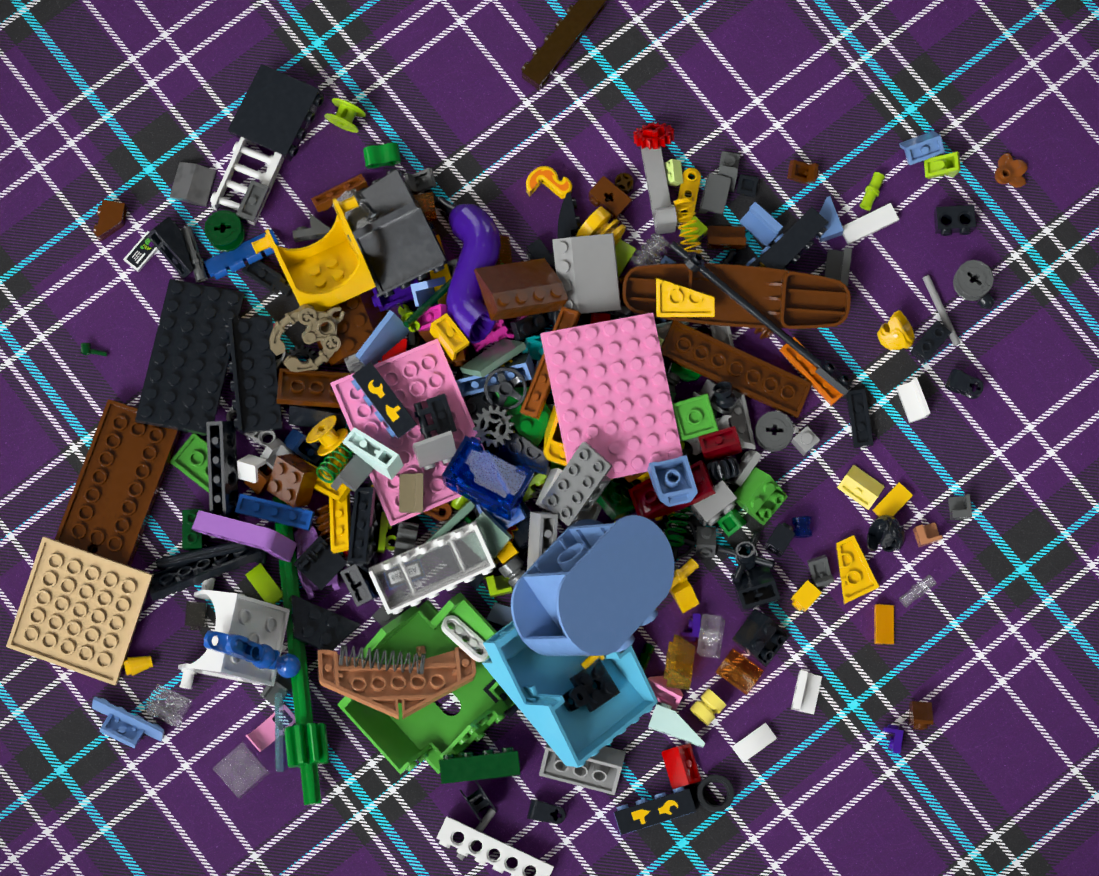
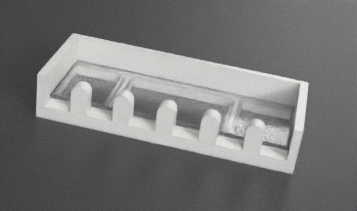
[368,521,496,615]

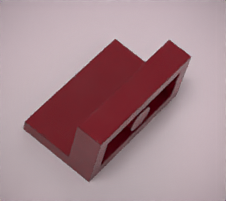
[698,426,742,463]

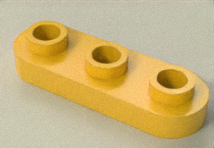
[676,168,701,224]

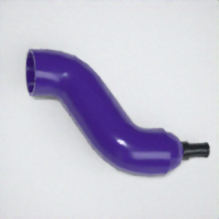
[435,196,501,344]

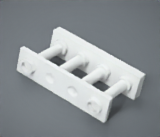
[210,137,285,226]

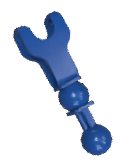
[204,630,301,678]

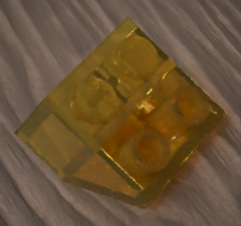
[663,634,695,690]

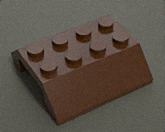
[316,289,387,367]

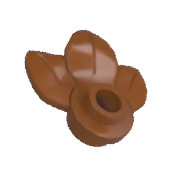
[995,153,1028,188]

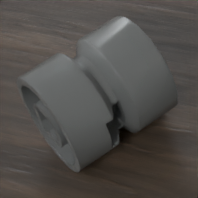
[498,554,527,589]

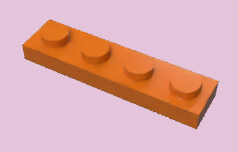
[779,337,843,406]

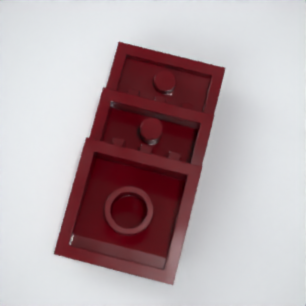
[628,460,716,519]

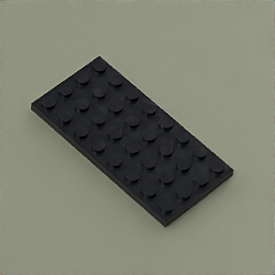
[135,279,245,436]

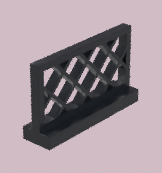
[347,487,382,576]

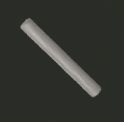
[456,808,496,861]

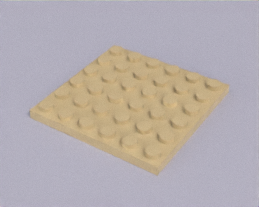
[6,536,154,685]

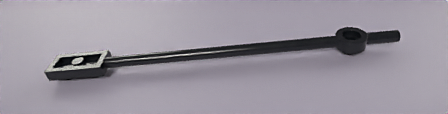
[669,241,852,396]

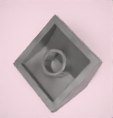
[170,162,216,207]

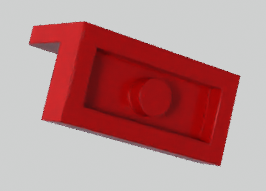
[662,743,701,789]

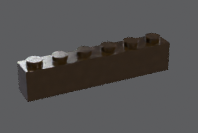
[521,0,607,91]

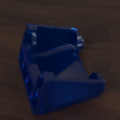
[442,436,534,521]

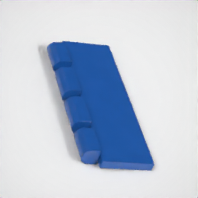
[204,229,280,280]

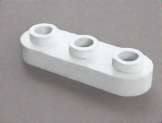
[441,615,489,662]

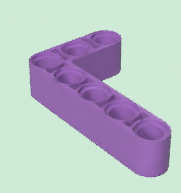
[192,510,297,562]

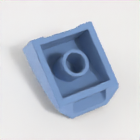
[647,455,698,507]

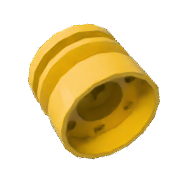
[576,206,626,246]

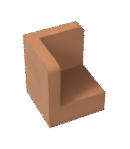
[913,523,943,547]

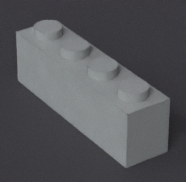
[527,512,558,570]

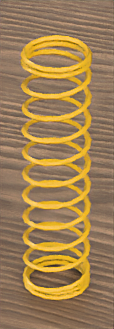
[673,197,704,259]

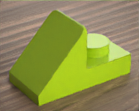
[924,152,961,179]

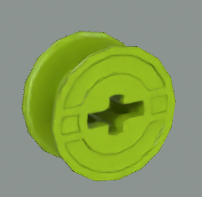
[324,98,366,133]

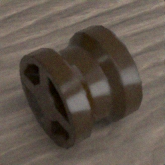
[614,173,634,194]

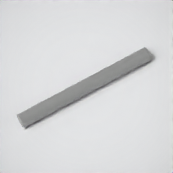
[922,275,961,346]

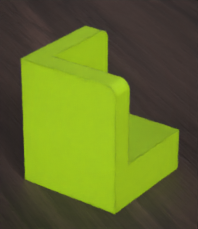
[486,575,513,598]

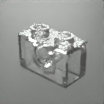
[697,614,725,659]

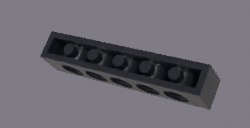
[206,421,239,538]

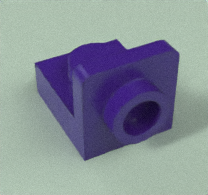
[680,613,701,642]
[882,725,904,755]

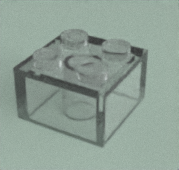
[212,742,270,799]

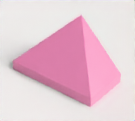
[648,675,683,711]

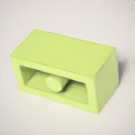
[664,159,683,186]

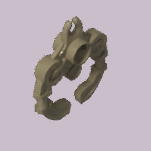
[269,304,345,372]

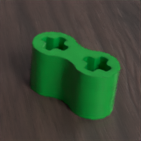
[363,143,401,169]

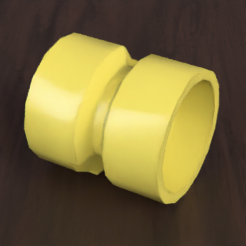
[690,689,726,726]

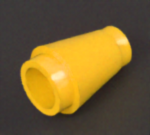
[123,656,153,676]

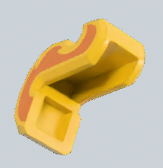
[526,166,572,199]

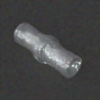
[899,575,937,608]

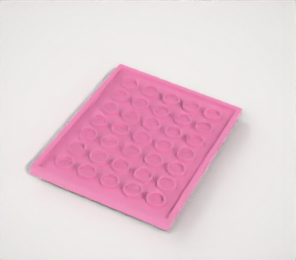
[540,313,683,479]
[330,338,485,526]

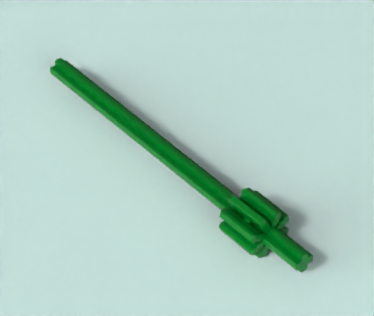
[272,497,329,806]

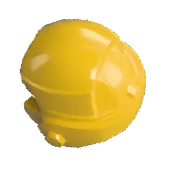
[877,310,915,350]

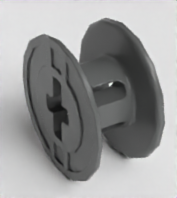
[953,260,994,301]
[754,411,794,452]

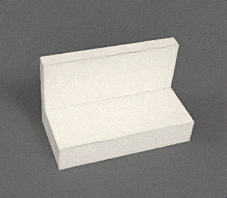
[896,378,930,423]
[791,670,822,715]

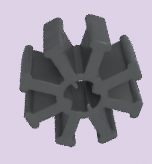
[393,521,419,562]

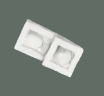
[732,723,777,763]

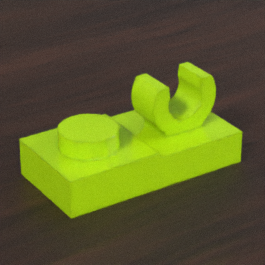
[377,512,396,553]

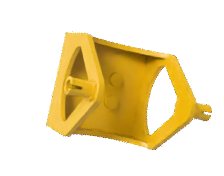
[251,195,376,311]

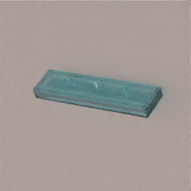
[275,692,285,772]

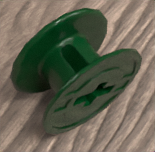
[204,210,245,252]

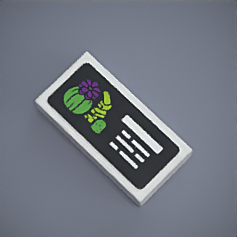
[123,231,158,272]

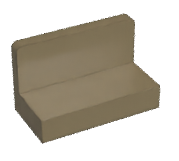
[399,473,423,513]

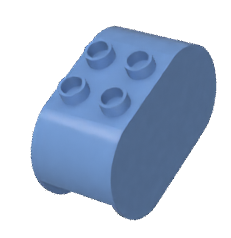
[511,515,674,656]

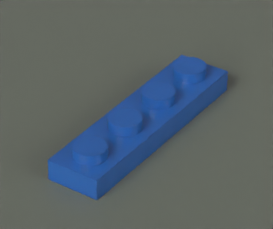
[235,493,315,531]

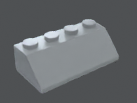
[539,743,626,795]

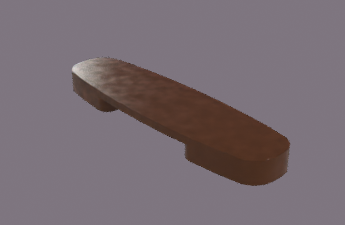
[622,263,851,329]

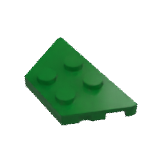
[495,387,551,446]

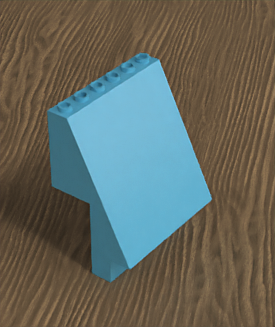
[482,621,658,768]

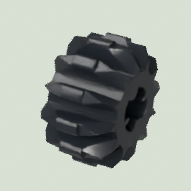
[706,456,740,482]

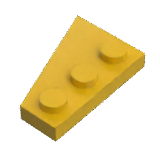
[656,278,715,317]
[836,535,879,604]

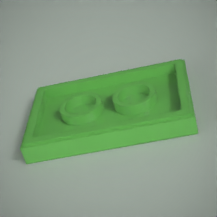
[170,433,209,493]

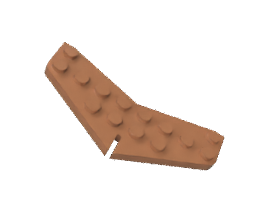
[318,647,476,720]

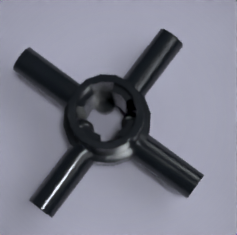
[718,531,775,583]

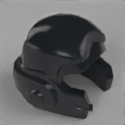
[867,515,905,552]

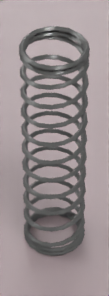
[339,645,426,675]

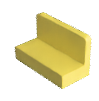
[837,465,885,510]

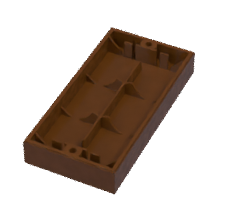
[54,399,182,566]

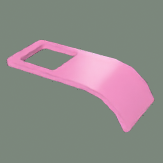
[246,704,295,752]

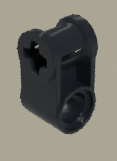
[945,369,984,399]
[527,799,566,824]

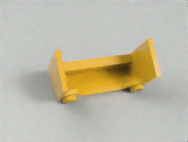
[543,405,612,480]

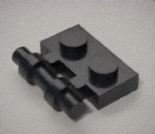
[413,394,457,439]

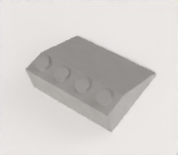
[552,233,622,314]

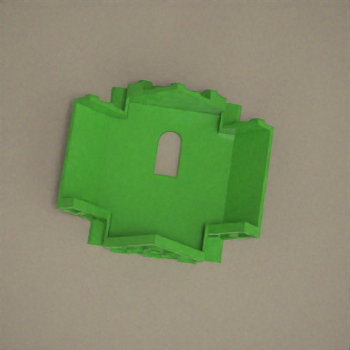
[337,592,515,775]

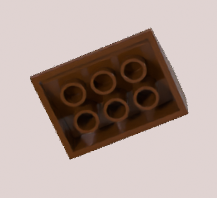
[474,258,568,321]

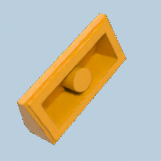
[874,604,894,644]

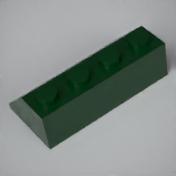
[439,747,520,784]

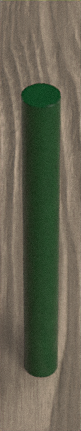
[403,277,452,328]

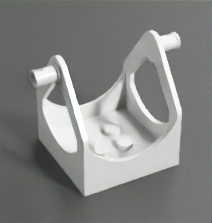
[178,578,290,690]

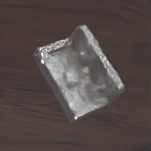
[145,684,192,728]

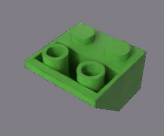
[733,467,788,526]

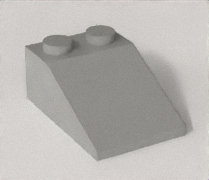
[412,431,457,470]

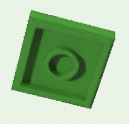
[672,393,719,442]

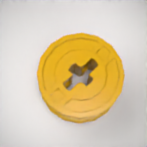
[306,415,348,456]

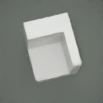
[237,454,267,483]

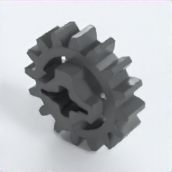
[473,405,515,447]

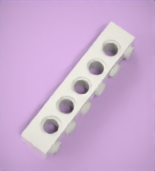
[437,816,554,876]

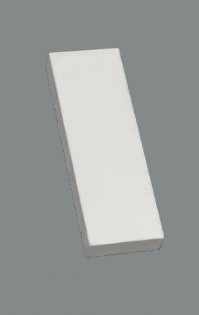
[842,203,899,245]

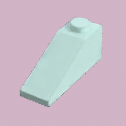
[342,427,404,480]
[648,703,705,748]

